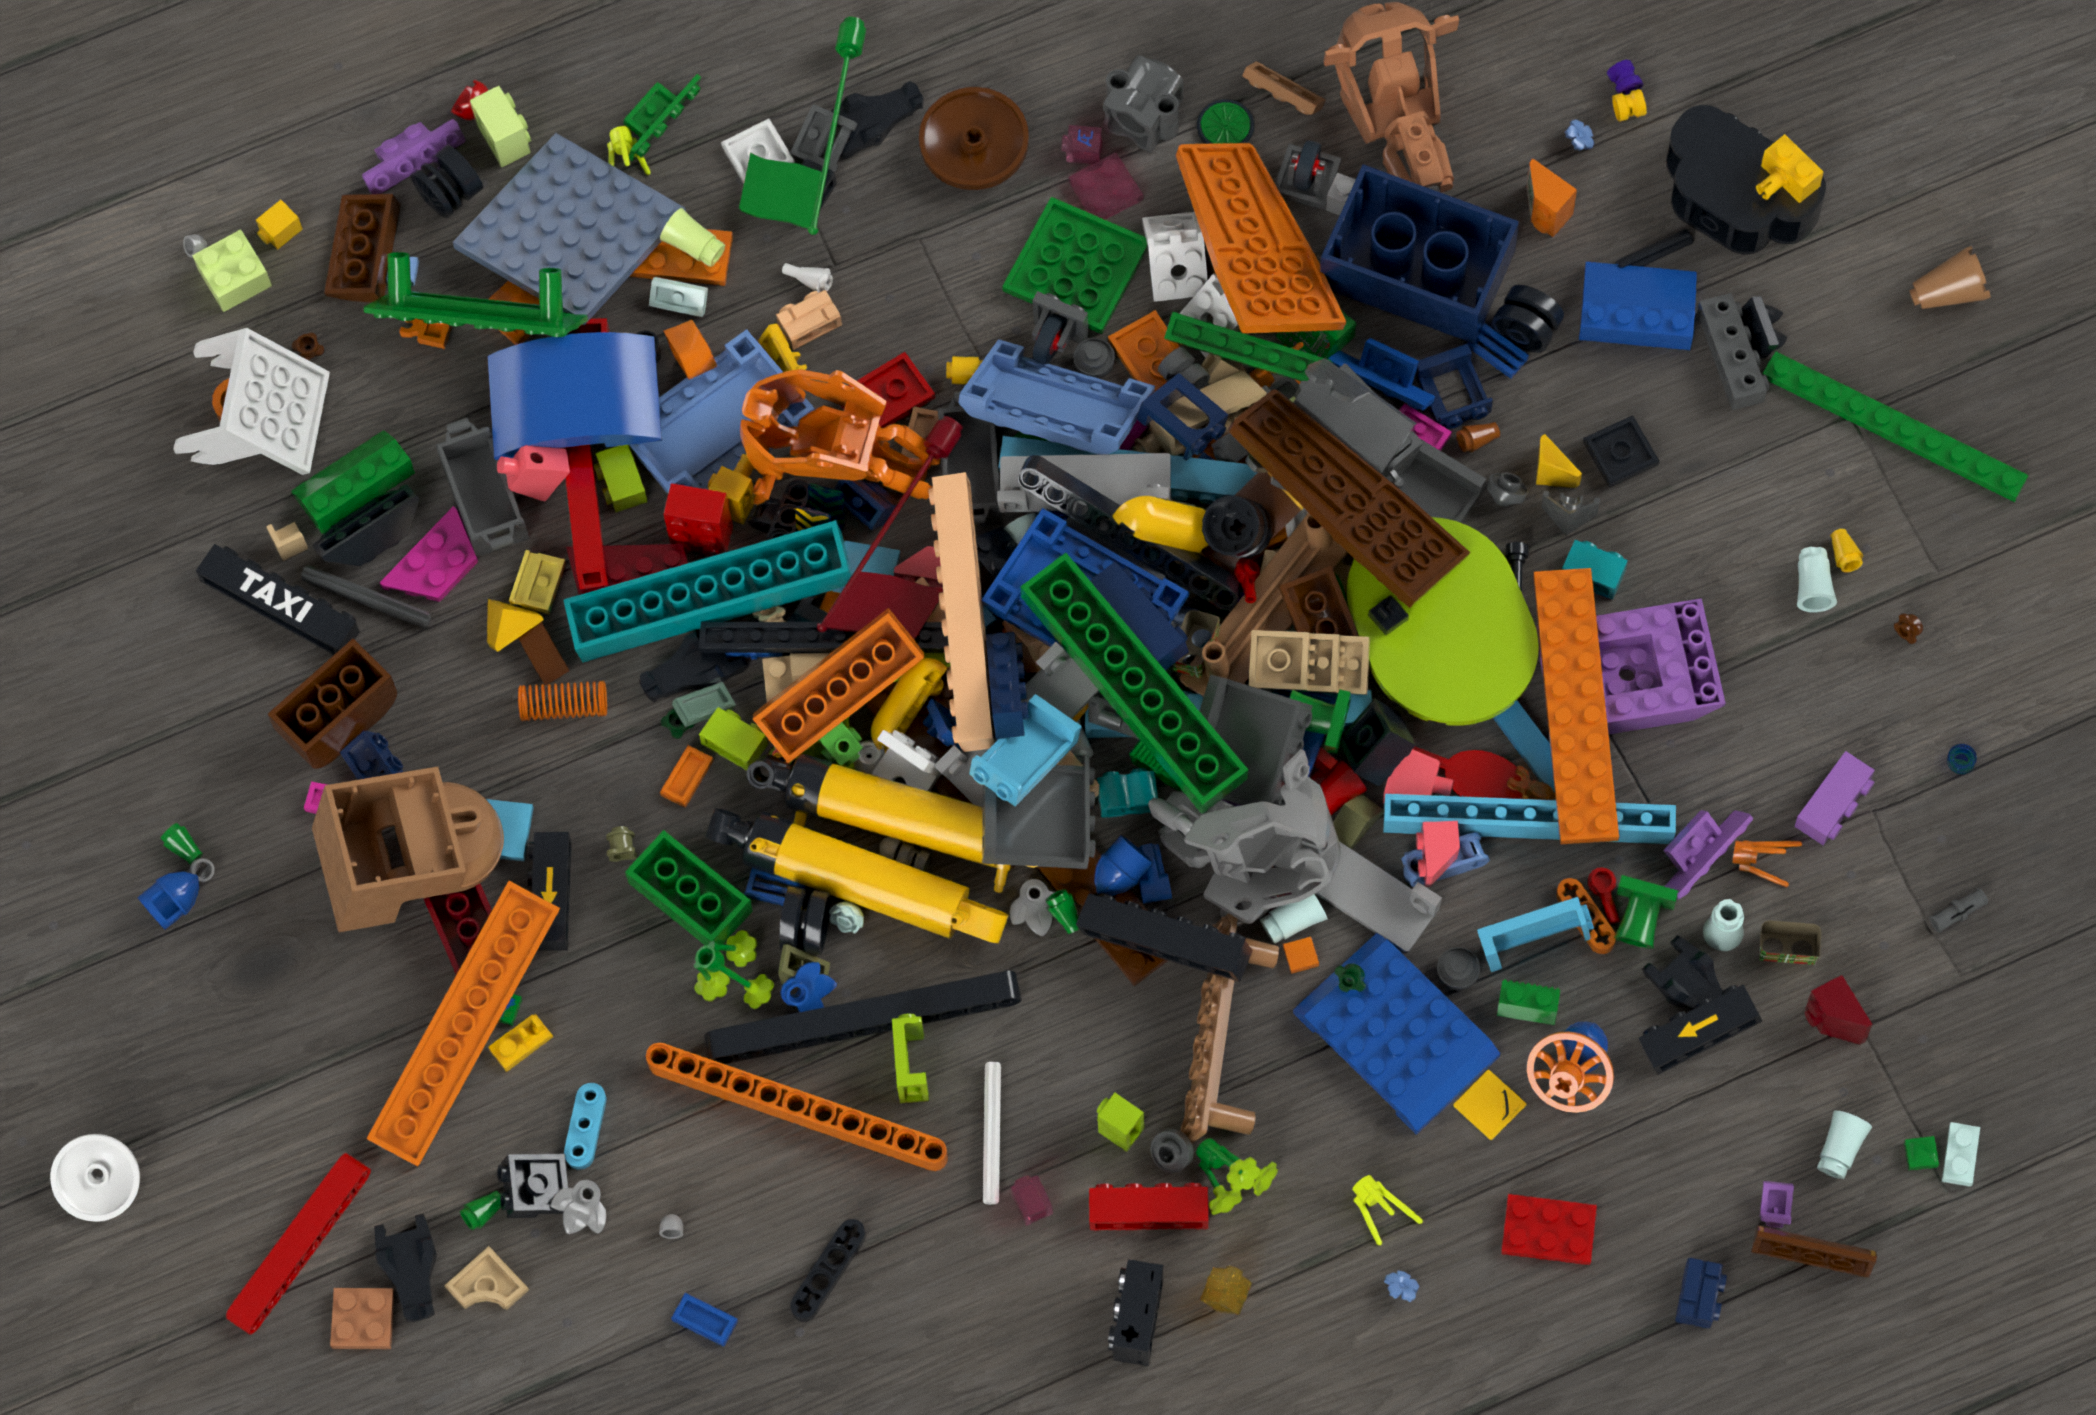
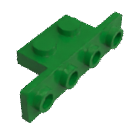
[623,74,701,162]

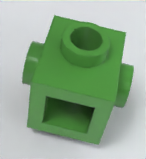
[818,722,863,766]

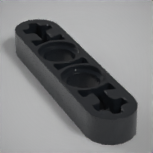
[790,1219,866,1322]

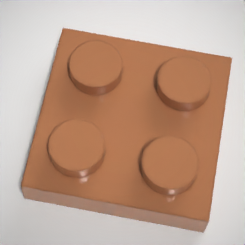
[330,1288,395,1349]

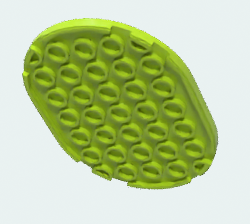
[1346,517,1539,726]

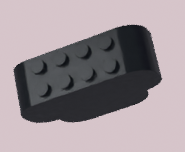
[1666,105,1826,255]

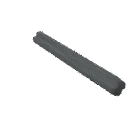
[301,565,431,628]

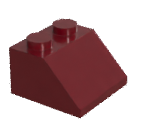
[1805,975,1872,1045]

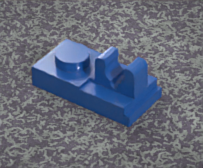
[923,698,962,751]

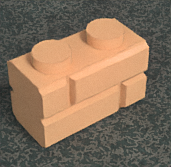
[776,290,842,350]

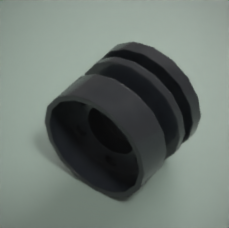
[410,144,484,219]
[1202,496,1273,558]

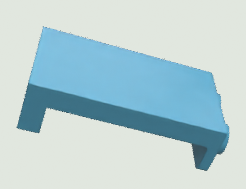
[969,694,1081,806]
[1477,897,1594,972]

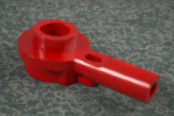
[1234,558,1260,604]
[1587,867,1620,924]

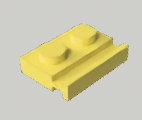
[509,550,566,614]

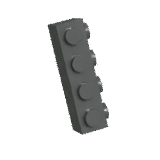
[1697,293,1769,410]

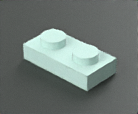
[649,277,708,317]
[1942,1122,1980,1187]

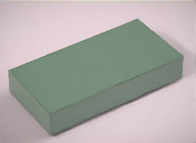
[672,682,736,727]

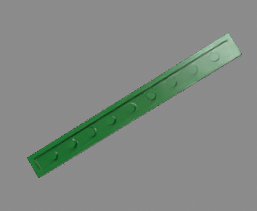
[1763,351,2028,502]

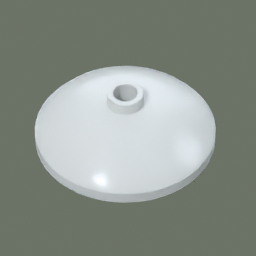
[50,1134,140,1222]

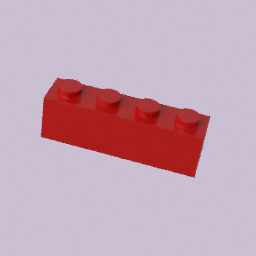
[1089,1183,1208,1230]

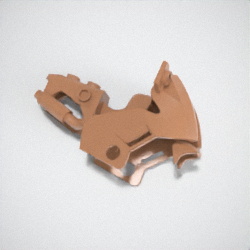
[1324,2,1459,193]

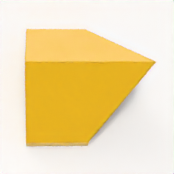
[1536,434,1582,488]
[487,599,544,652]

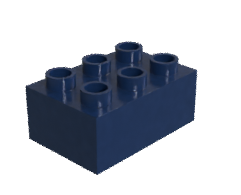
[1320,164,1519,344]

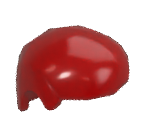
[451,80,489,121]

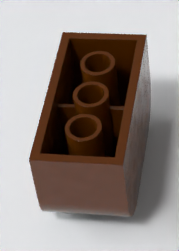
[267,639,397,769]

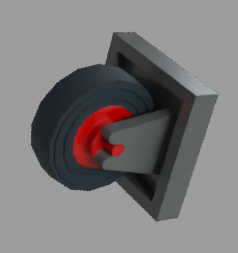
[1275,140,1341,210]
[1032,291,1089,364]

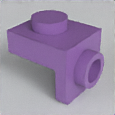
[1759,1181,1794,1228]

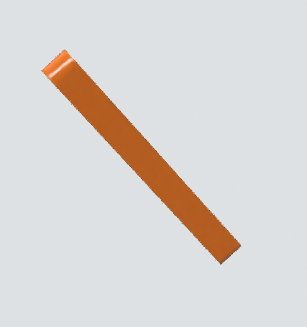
[646,1043,948,1171]

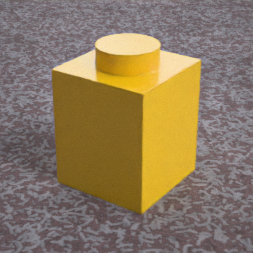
[256,200,303,250]

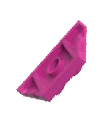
[380,506,478,602]

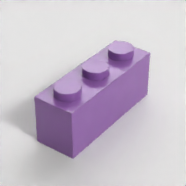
[1794,751,1875,846]

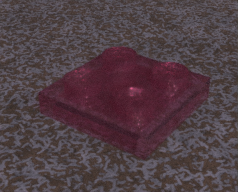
[1068,152,1143,220]

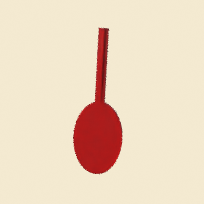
[1413,746,1528,799]

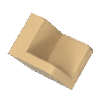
[1201,354,1247,384]
[266,522,308,561]

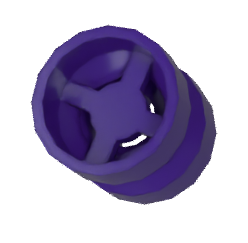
[1607,60,1643,95]

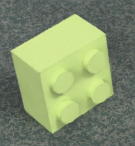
[470,86,531,168]
[192,229,272,312]

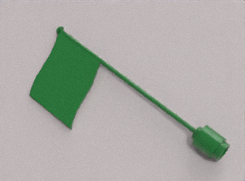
[739,17,866,235]

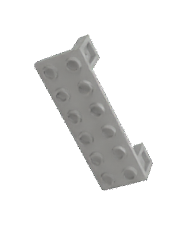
[997,453,1171,512]
[934,642,1099,807]
[1273,837,1442,953]

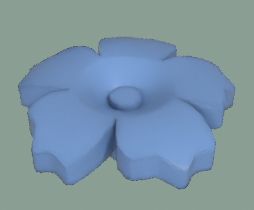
[1564,119,1594,151]
[1384,1270,1419,1302]

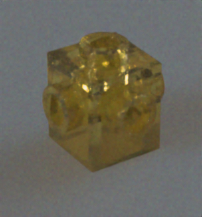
[1200,1266,1252,1315]

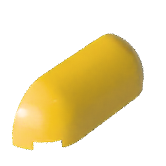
[1113,496,1208,552]
[871,658,947,753]

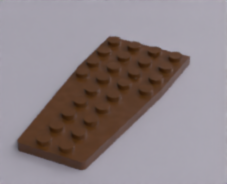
[1228,389,1471,608]

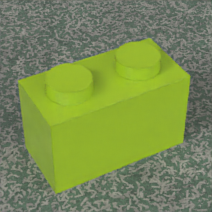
[593,445,647,513]
[699,707,768,771]
[1096,1093,1144,1152]

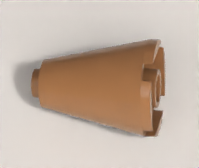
[1909,246,1991,309]

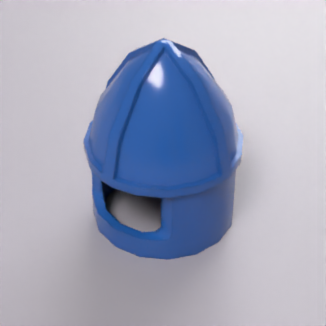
[1094,835,1153,896]
[137,872,199,930]
[1562,1022,1608,1073]

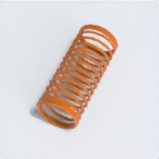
[518,680,607,721]

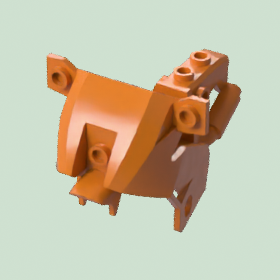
[740,369,941,505]

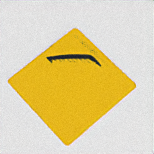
[1453,1070,1526,1140]

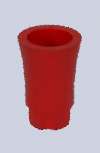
[1319,760,1367,816]

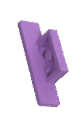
[362,119,466,194]
[1663,810,1753,899]

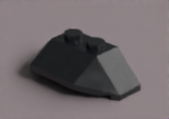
[312,484,419,566]

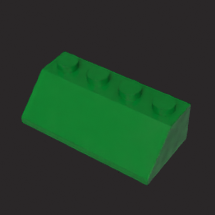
[291,430,415,534]

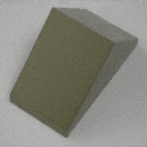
[1333,794,1384,849]
[778,944,830,988]

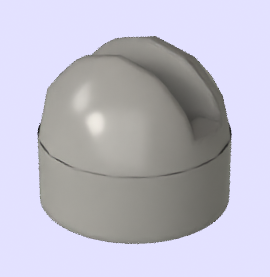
[183,234,207,257]
[879,837,904,861]
[190,858,215,882]
[659,1214,683,1239]

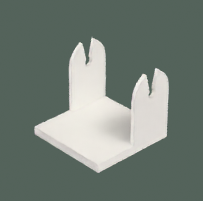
[173,328,330,475]

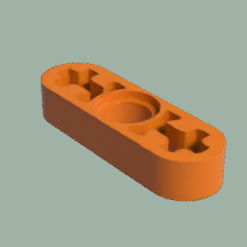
[1556,878,1616,954]

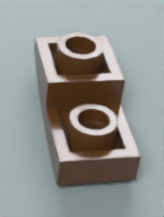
[518,622,570,685]

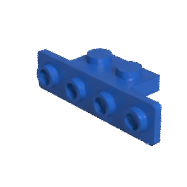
[1328,338,1435,410]

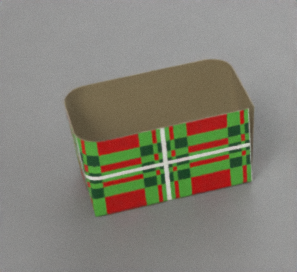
[1173,610,1220,679]
[1759,920,1821,965]

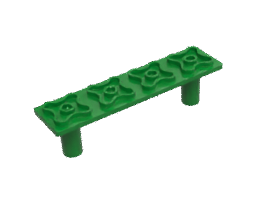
[364,252,588,337]

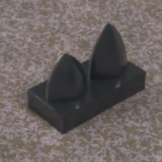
[1742,296,1787,359]

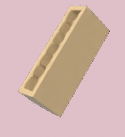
[1149,370,1266,456]

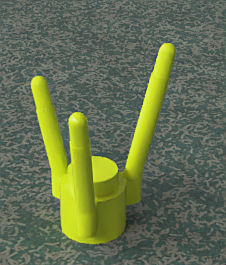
[607,126,651,175]
[1352,1175,1423,1246]

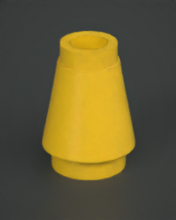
[1830,529,1863,572]

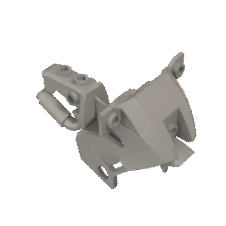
[1148,749,1341,924]

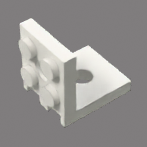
[1142,212,1208,302]
[1180,273,1240,358]
[872,730,942,791]

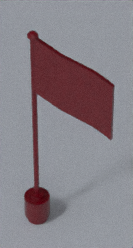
[817,416,963,640]

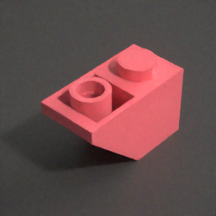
[894,546,943,587]
[1416,821,1460,887]

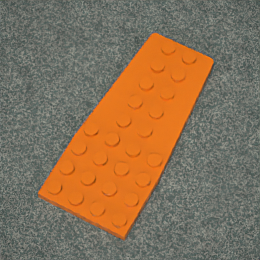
[1176,143,1346,333]

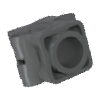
[1103,55,1184,153]

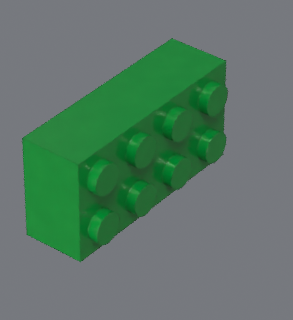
[625,830,753,946]

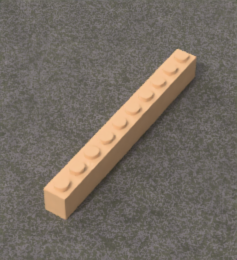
[929,472,997,752]

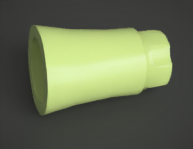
[660,208,725,267]

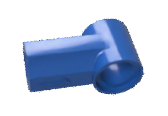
[1139,843,1172,904]

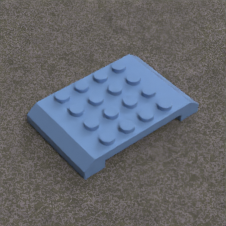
[629,329,815,494]
[958,339,1155,455]

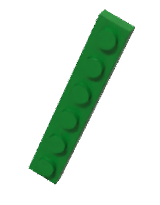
[1164,312,1333,382]

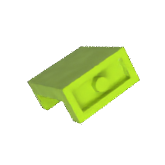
[892,1014,929,1103]

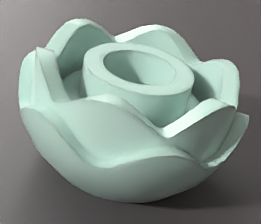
[829,901,864,933]

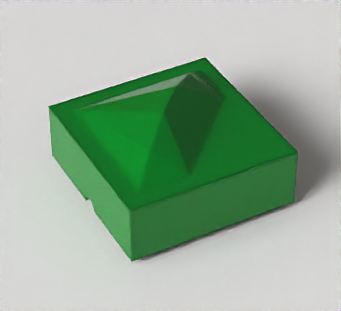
[1904,1136,1939,1171]

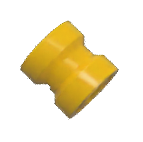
[1612,89,1647,122]

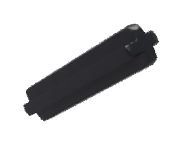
[1616,229,1693,268]

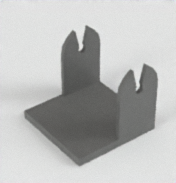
[1245,358,1417,491]

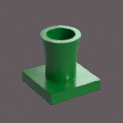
[1290,689,1351,754]
[1614,875,1678,949]

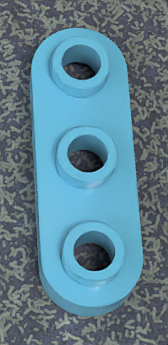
[564,1083,607,1170]

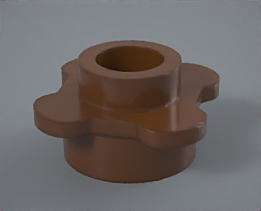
[292,332,324,361]
[1894,613,1923,644]

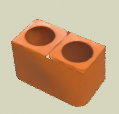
[663,320,717,380]

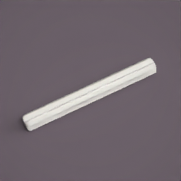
[983,1062,1001,1204]

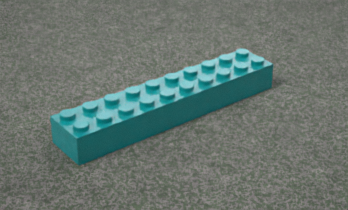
[563,521,852,662]

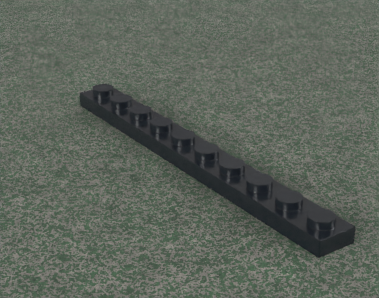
[698,622,949,653]

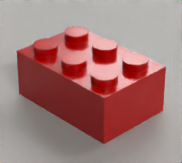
[663,483,733,557]

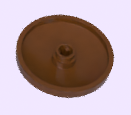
[919,87,1029,190]

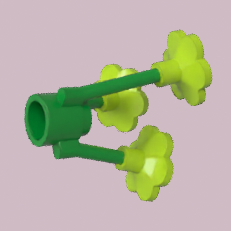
[694,930,774,1009]
[1196,1138,1278,1215]

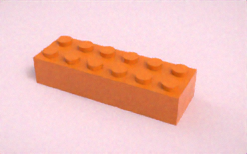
[752,608,924,764]

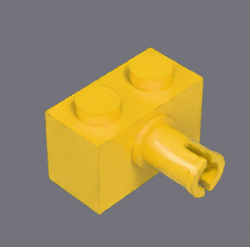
[1756,134,1824,203]
[707,454,755,524]

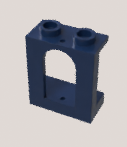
[1415,344,1493,429]
[1137,373,1228,461]

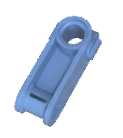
[1401,832,1490,887]

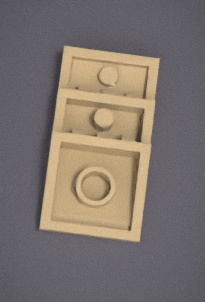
[1249,630,1370,695]

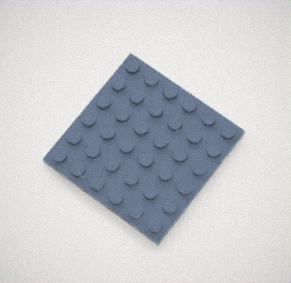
[453,133,686,325]

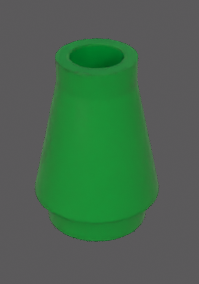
[161,823,203,865]
[1045,889,1079,934]
[460,1190,501,1230]

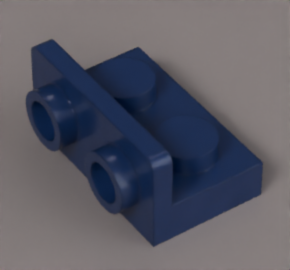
[340,731,404,780]

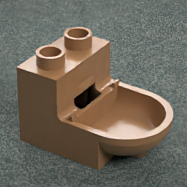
[312,767,504,932]

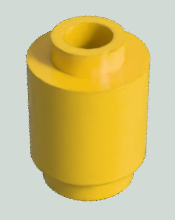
[946,356,983,385]

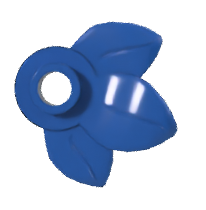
[780,962,837,1012]

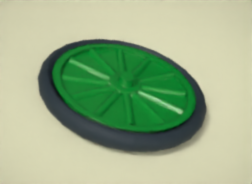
[1197,99,1254,144]

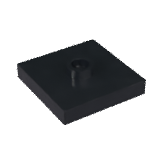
[1583,415,1660,488]

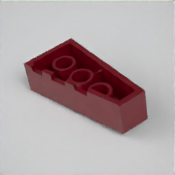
[566,544,688,595]

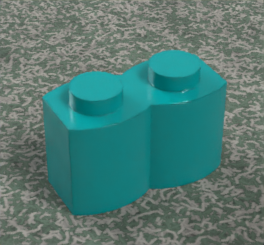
[1097,768,1158,818]

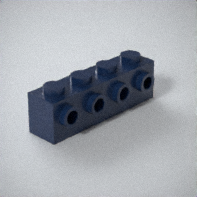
[1090,562,1189,670]
[986,632,1029,739]

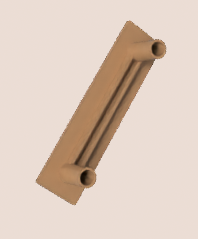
[1180,513,1348,697]
[1181,913,1279,1143]

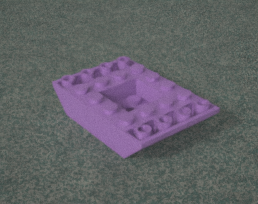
[1536,598,1726,735]

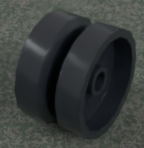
[1492,285,1564,353]
[779,887,831,955]

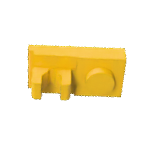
[758,323,807,372]
[488,1014,553,1072]

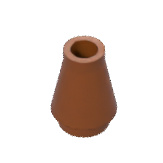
[1456,422,1500,453]

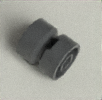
[1157,347,1210,397]

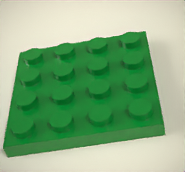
[1002,197,1148,334]

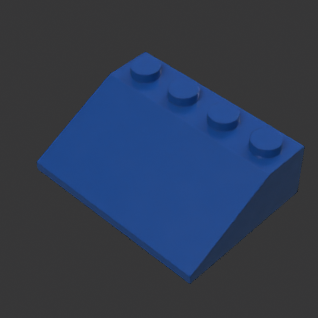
[1579,262,1697,350]

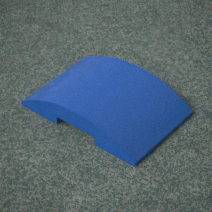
[488,332,662,460]

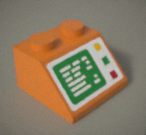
[1526,159,1577,237]

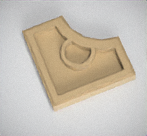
[444,1246,529,1310]

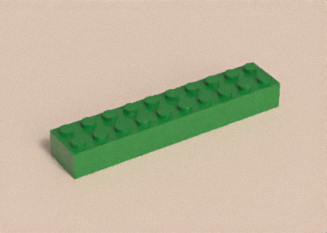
[1020,552,1248,814]

